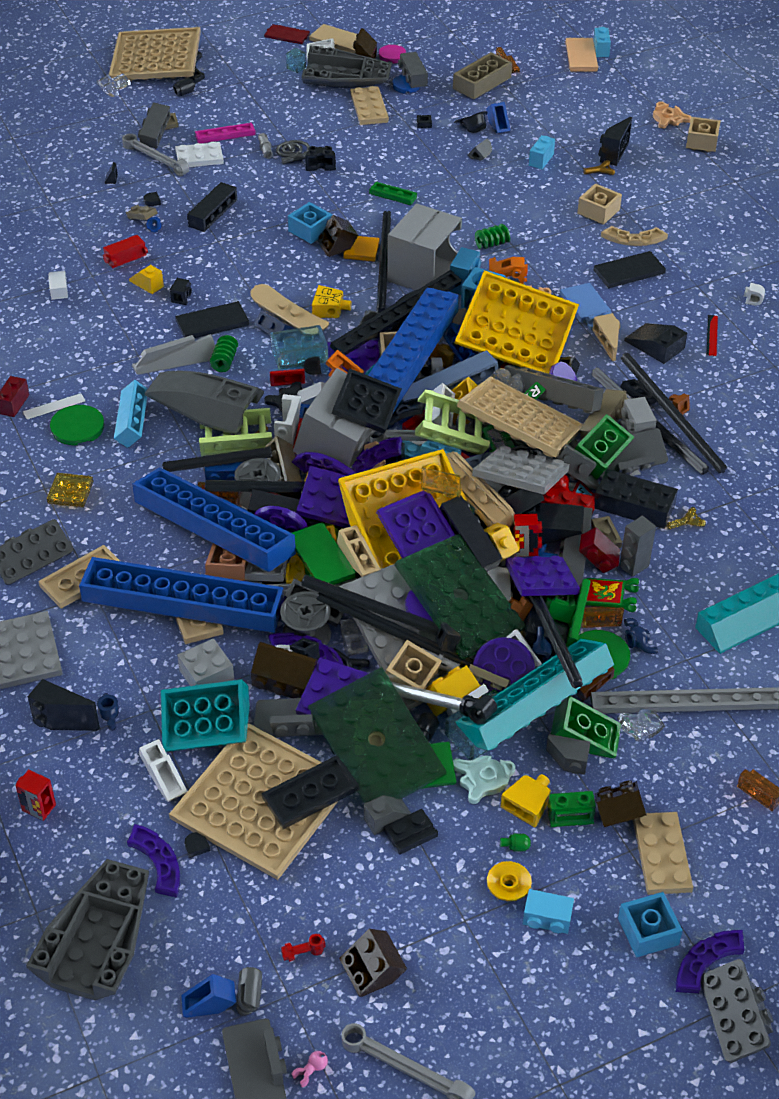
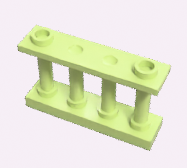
[415,389,490,455]
[199,408,272,456]

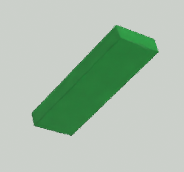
[369,182,417,205]

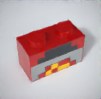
[514,514,542,557]
[15,769,56,821]

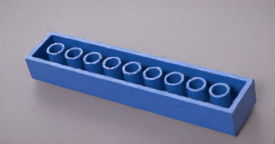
[368,288,459,414]
[132,467,296,572]
[79,557,284,633]

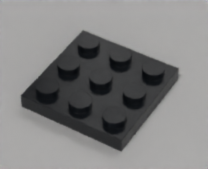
[331,368,402,434]

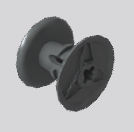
[235,458,281,510]
[280,591,331,646]

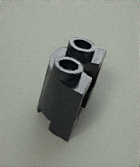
[305,146,336,171]

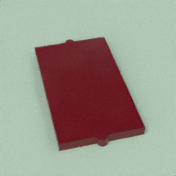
[264,24,310,44]

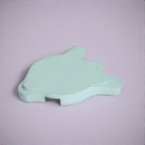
[453,756,515,804]

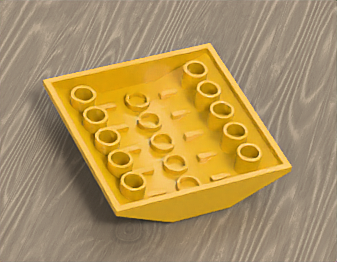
[454,270,579,374]
[338,449,467,569]

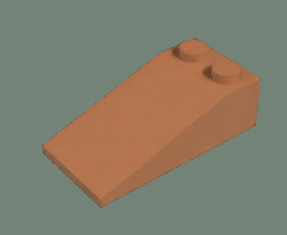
[205,543,248,581]

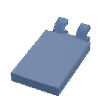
[560,283,611,330]

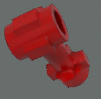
[281,934,326,962]

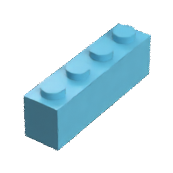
[114,380,148,448]

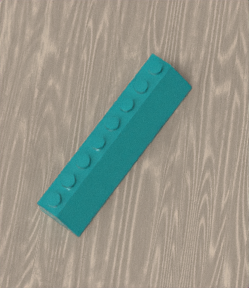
[695,573,779,654]
[456,639,614,750]

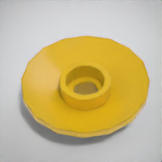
[486,861,532,901]

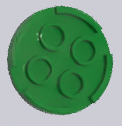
[50,405,105,445]
[577,630,630,680]

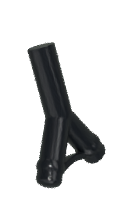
[333,648,370,670]

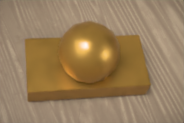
[429,343,454,369]

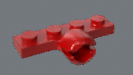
[541,474,595,514]

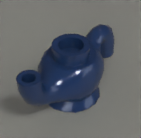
[624,618,658,654]
[532,627,552,664]
[97,693,119,731]

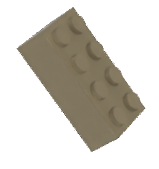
[453,52,512,99]

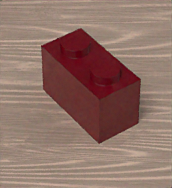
[0,376,29,417]
[579,527,621,573]

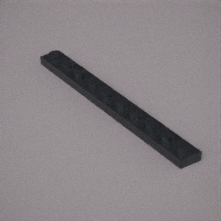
[330,270,462,355]

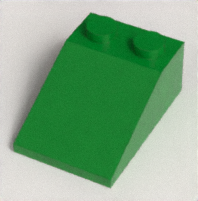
[575,414,634,480]
[551,696,621,759]

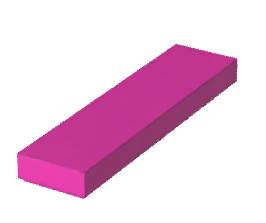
[195,123,256,143]

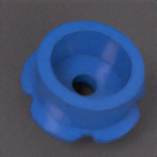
[146,217,162,232]

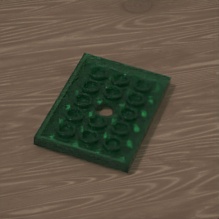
[394,534,526,660]
[308,667,447,804]

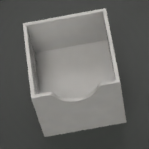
[387,203,462,290]
[293,368,374,467]

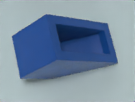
[486,102,511,134]
[181,974,236,1018]

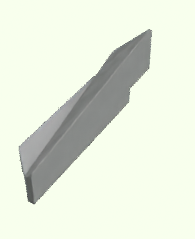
[132,334,215,375]

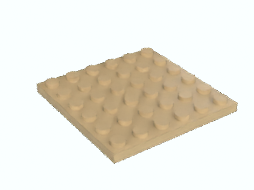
[109,27,201,81]
[457,376,583,458]
[169,723,337,880]

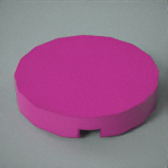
[379,45,406,64]

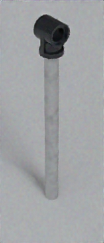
[374,678,497,725]

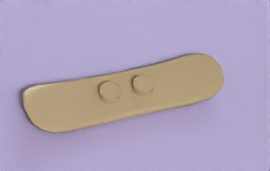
[250,284,329,335]
[446,451,515,531]

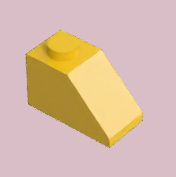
[129,264,164,294]

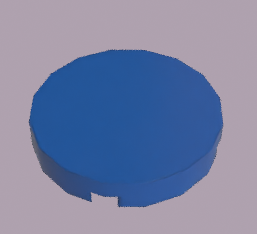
[392,74,420,94]

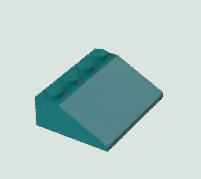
[161,679,250,752]

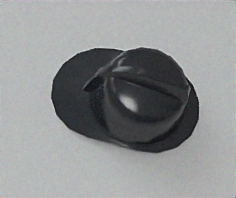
[454,111,488,133]

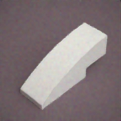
[49,271,68,300]
[139,739,188,802]

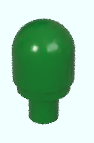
[500,833,531,852]

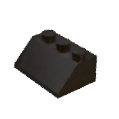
[251,642,317,698]

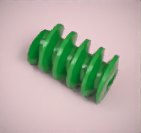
[474,224,511,249]
[210,335,238,372]

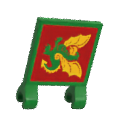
[586,578,639,612]

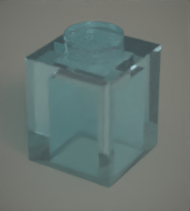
[286,48,306,73]

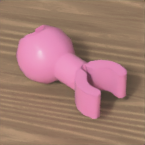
[292,1051,328,1088]

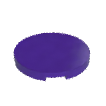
[254,506,308,533]
[473,637,535,697]

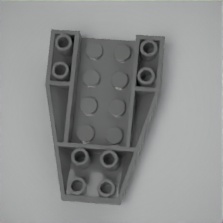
[302,46,392,88]
[145,371,264,435]
[26,859,149,1000]

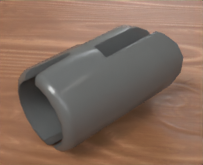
[236,967,262,1016]

